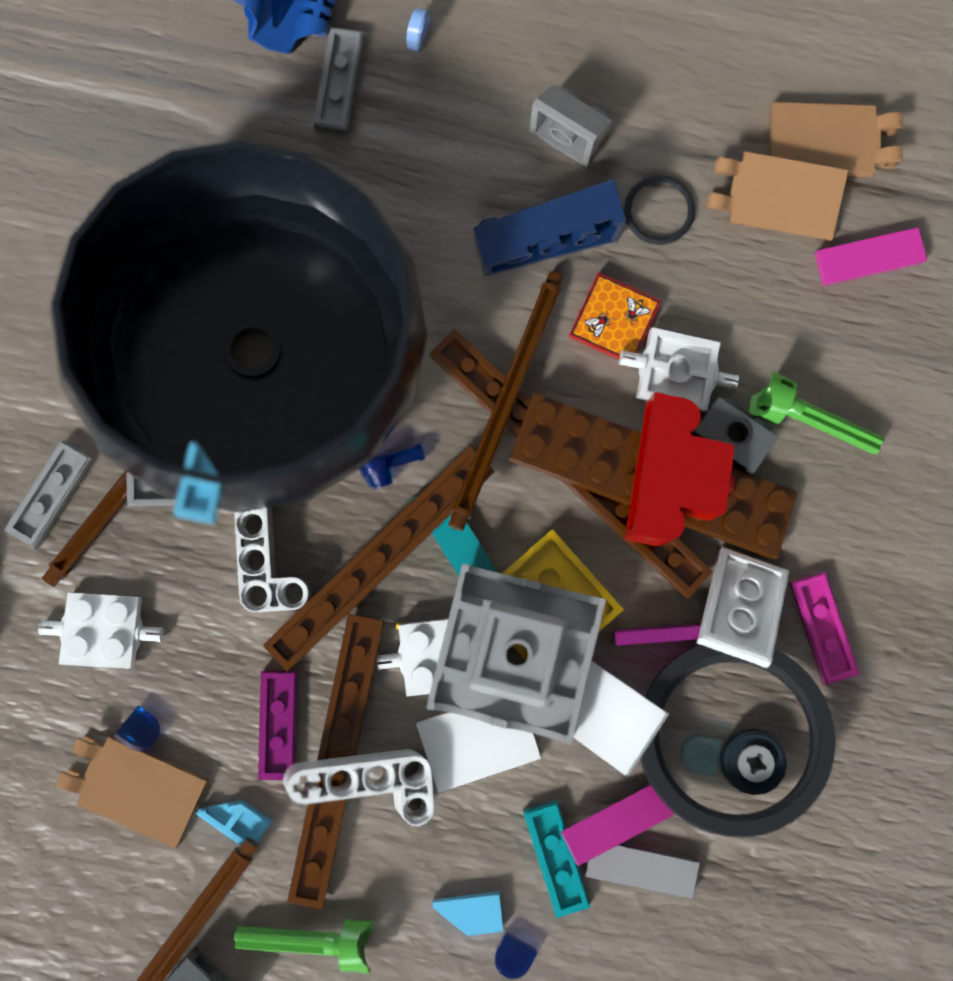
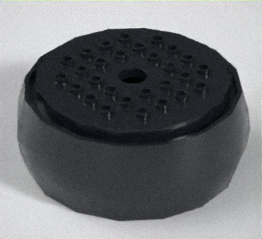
[51,140,428,513]

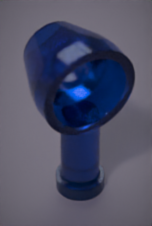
[359,444,425,489]

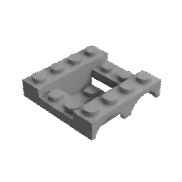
[426,563,606,745]

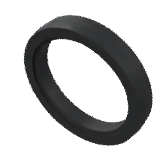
[640,645,835,838]

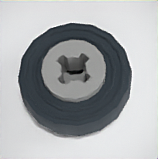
[720,728,787,795]

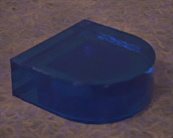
[114,706,160,751]
[494,931,538,979]

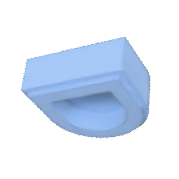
[406,7,431,52]

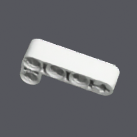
[234,507,313,613]
[283,749,434,826]

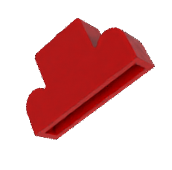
[625,392,735,546]

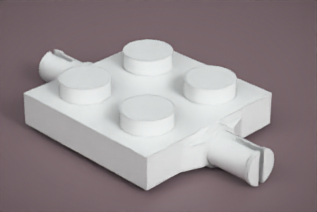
[619,327,739,413]
[38,593,164,669]
[377,618,480,697]

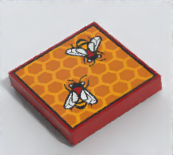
[568,273,661,360]

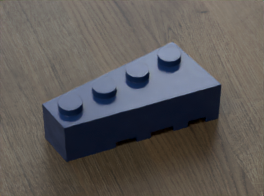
[474,179,626,277]

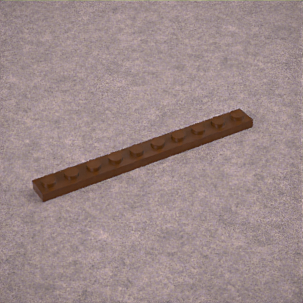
[429,329,713,599]

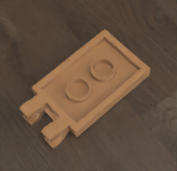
[768,102,903,177]
[706,151,848,241]
[56,735,209,849]

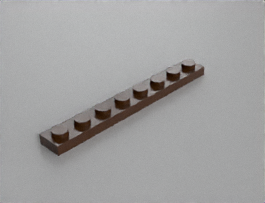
[262,446,495,672]
[287,613,384,910]

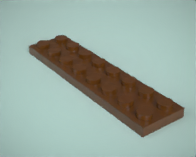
[508,392,798,559]

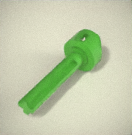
[749,371,884,454]
[234,919,376,974]

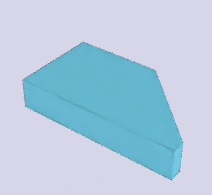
[173,442,223,524]
[196,799,273,845]
[432,891,503,936]

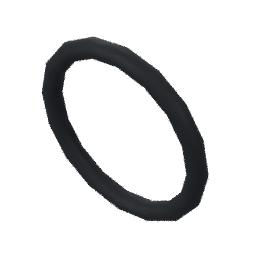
[624,175,695,245]

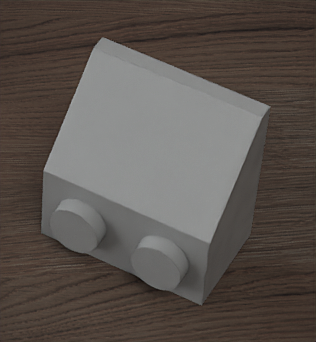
[529,84,612,168]

